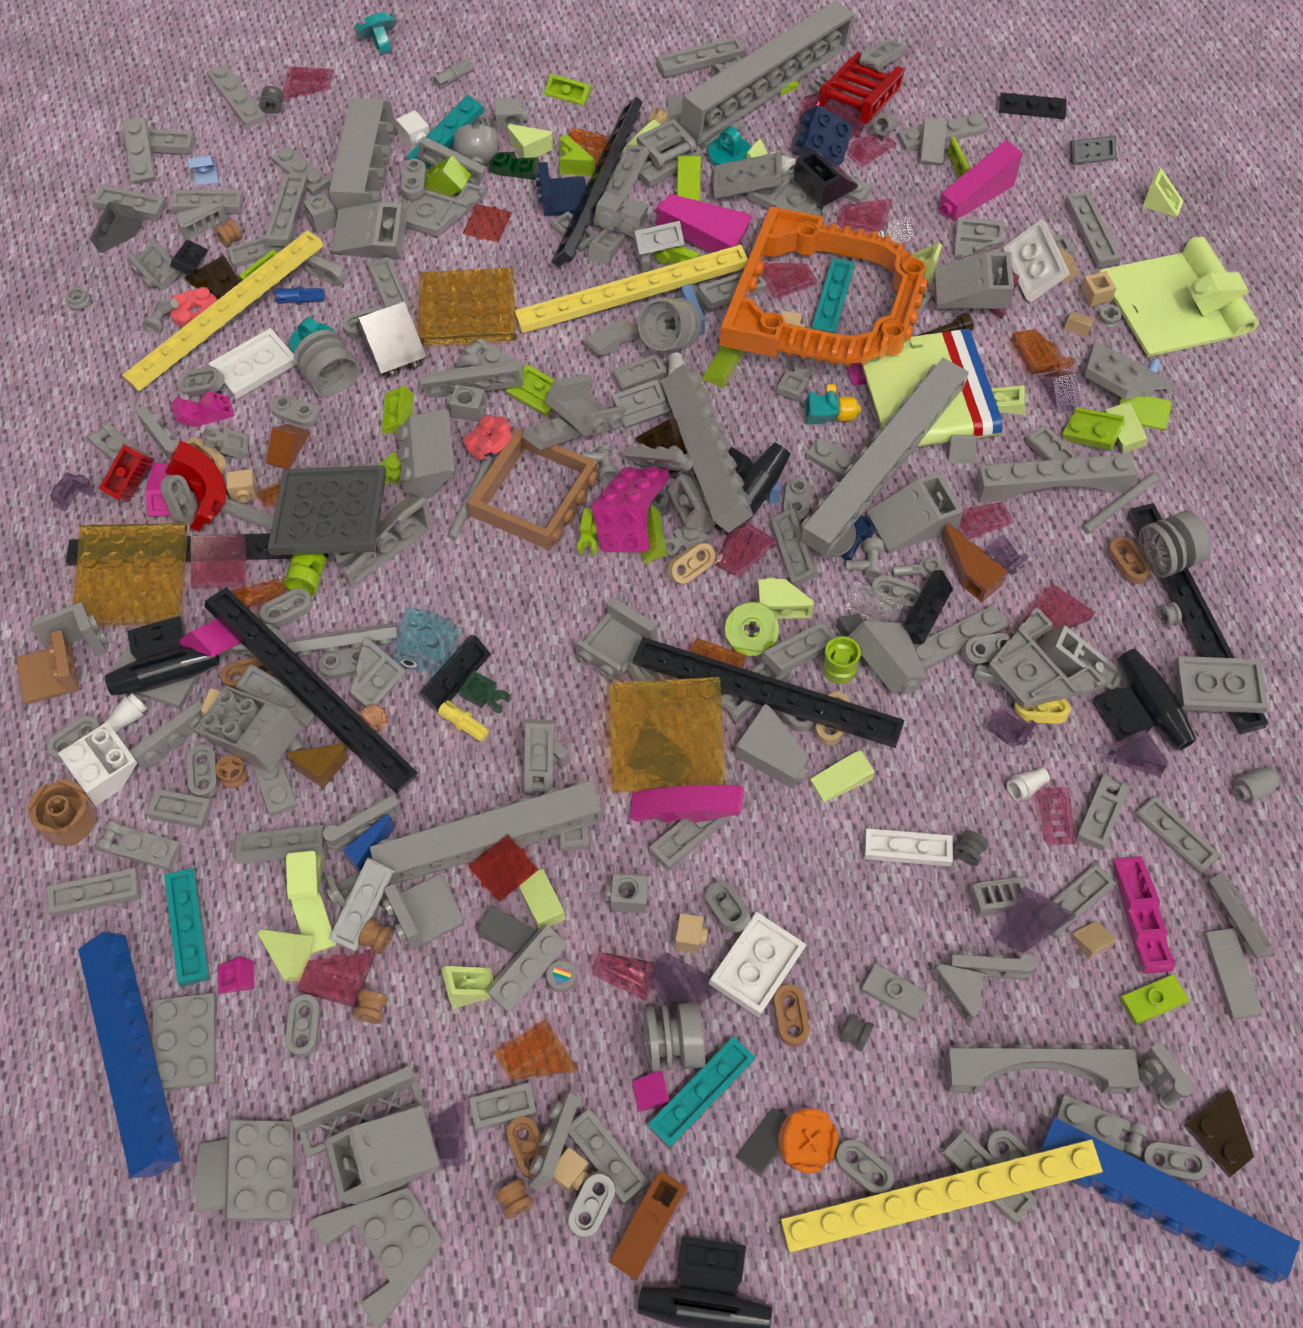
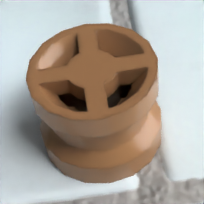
[213,218,243,248]
[215,755,248,788]
[358,918,394,955]
[352,990,388,1024]
[495,1180,535,1220]

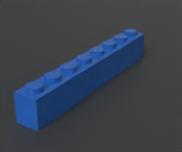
[78,932,180,1178]
[1036,1117,1300,1284]

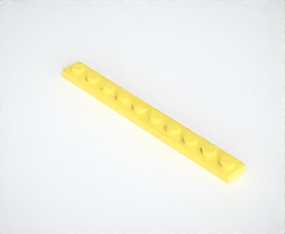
[122,230,324,392]
[515,245,748,333]
[781,1140,1103,1253]

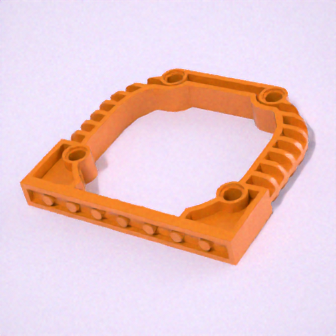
[720,206,928,367]

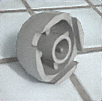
[453,125,499,166]

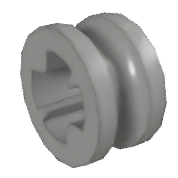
[1098,305,1122,328]
[1157,602,1182,628]

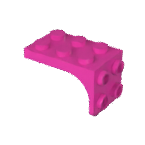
[591,466,670,552]

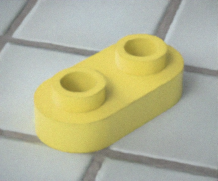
[1013,699,1071,724]

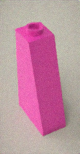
[939,140,1023,222]
[655,193,753,253]

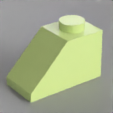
[1187,272,1249,317]
[757,577,814,619]

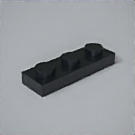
[999,92,1067,119]
[903,570,953,644]
[419,635,491,712]

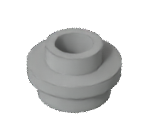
[65,287,90,310]

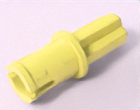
[438,700,489,741]

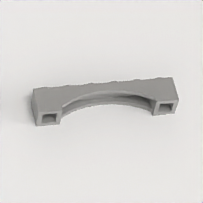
[975,454,1137,503]
[945,1044,1140,1094]

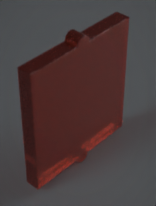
[463,204,512,242]
[468,833,539,902]

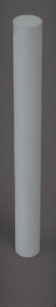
[447,455,494,540]
[1081,472,1159,534]

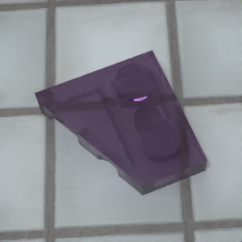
[996,886,1076,953]
[643,953,720,1018]
[428,1102,466,1167]

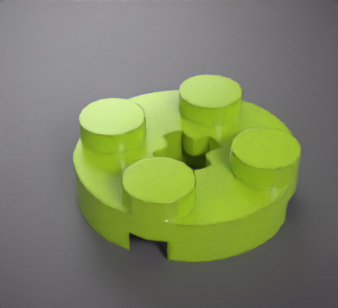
[725,601,779,656]

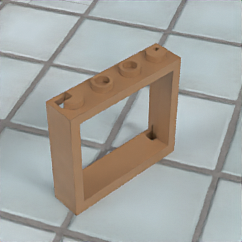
[467,428,599,550]

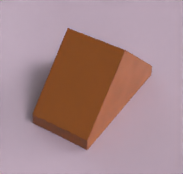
[266,424,311,469]

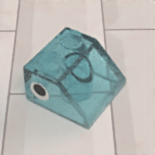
[393,607,462,674]

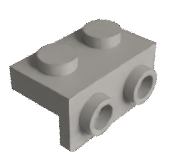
[127,240,181,290]

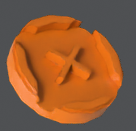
[778,1107,838,1173]

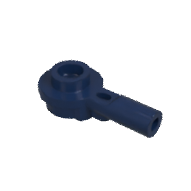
[842,516,875,561]

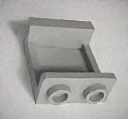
[545,375,626,436]
[575,597,657,682]

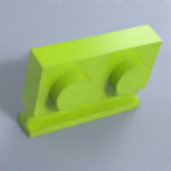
[506,364,556,418]
[1062,407,1125,450]

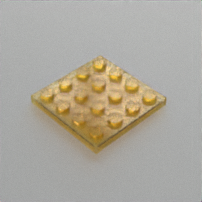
[418,267,516,345]
[73,523,188,626]
[609,677,726,793]

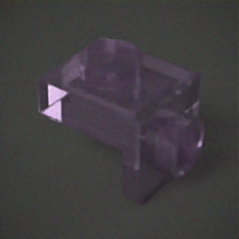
[50,472,95,512]
[983,535,1029,575]
[986,704,1037,748]

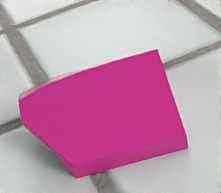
[179,620,241,657]

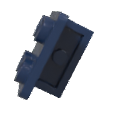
[792,105,853,165]
[535,162,586,216]

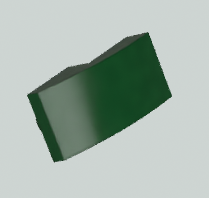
[488,152,540,180]

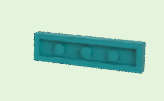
[406,94,485,169]
[812,258,855,334]
[164,868,210,987]
[647,1036,756,1149]

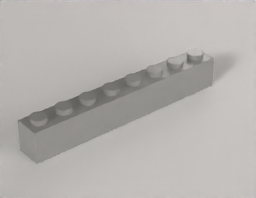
[661,364,753,533]
[370,780,605,886]

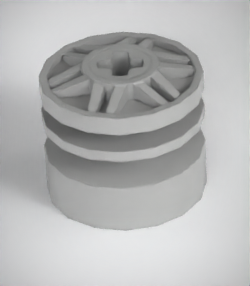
[638,298,702,351]
[294,330,360,397]
[1139,510,1211,578]
[643,1002,705,1072]

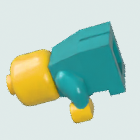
[804,384,861,425]

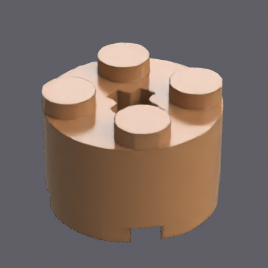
[28,779,97,846]

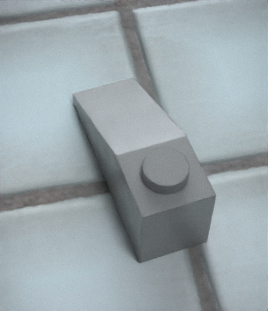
[1039,625,1123,692]

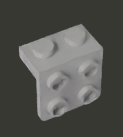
[30,602,108,657]
[382,875,464,950]

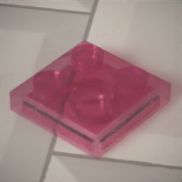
[191,534,246,589]

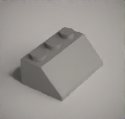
[396,409,454,498]

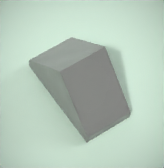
[933,964,984,1025]

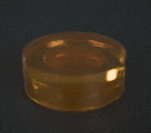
[359,704,387,732]

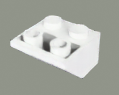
[58,722,137,806]

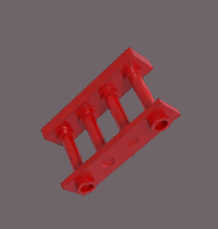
[819,52,905,124]

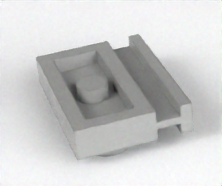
[611,379,671,429]

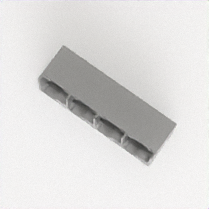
[329,98,396,218]

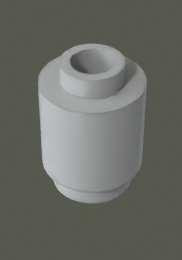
[1233,767,1279,804]

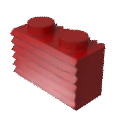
[98,444,154,502]

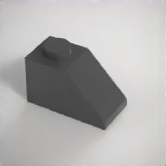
[90,201,143,253]

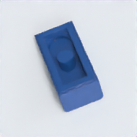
[343,814,395,872]

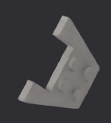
[398,183,486,237]
[988,607,1107,709]
[311,1188,444,1328]

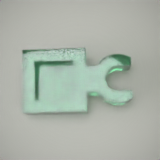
[458,670,510,713]

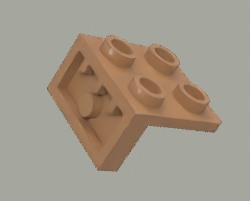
[16,629,79,704]

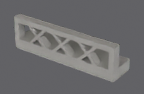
[421,359,524,398]
[291,1066,426,1158]

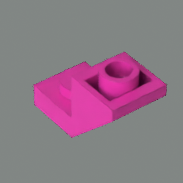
[171,391,235,427]
[146,463,171,516]

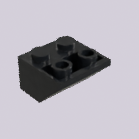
[793,150,858,207]

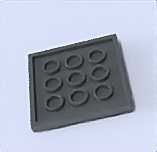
[268,465,387,555]

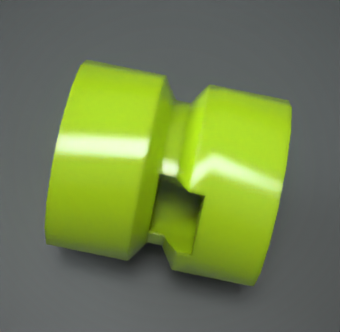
[283,553,327,596]
[822,636,861,684]

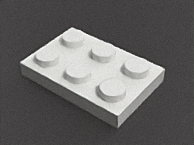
[1003,219,1070,302]
[208,328,296,399]
[708,912,807,1018]

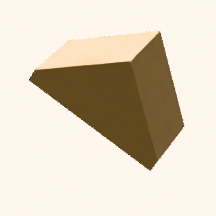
[288,743,349,788]

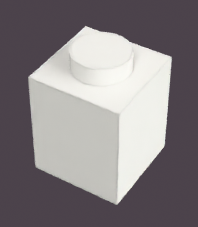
[396,110,430,150]

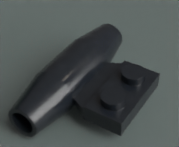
[715,442,791,539]
[105,616,220,695]
[1093,649,1197,751]
[638,1236,772,1328]

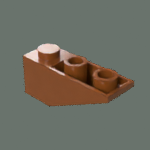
[942,524,1007,603]
[609,1170,688,1281]

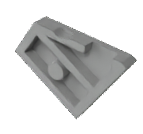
[953,217,1005,259]
[349,637,406,712]

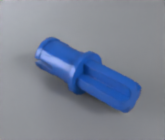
[276,286,325,305]

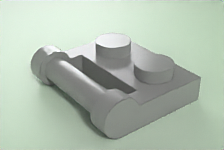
[637,119,697,168]
[1137,1041,1194,1111]

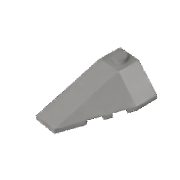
[345,496,432,588]

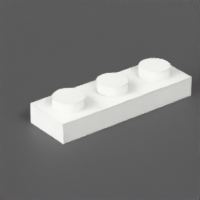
[864,828,953,867]

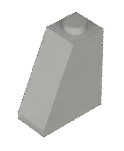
[848,621,928,694]
[735,704,810,789]

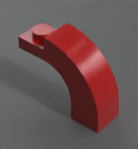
[165,440,226,532]

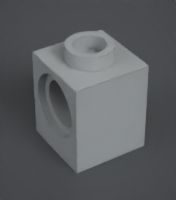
[495,98,527,131]
[303,193,337,234]
[447,384,486,422]
[606,874,648,913]

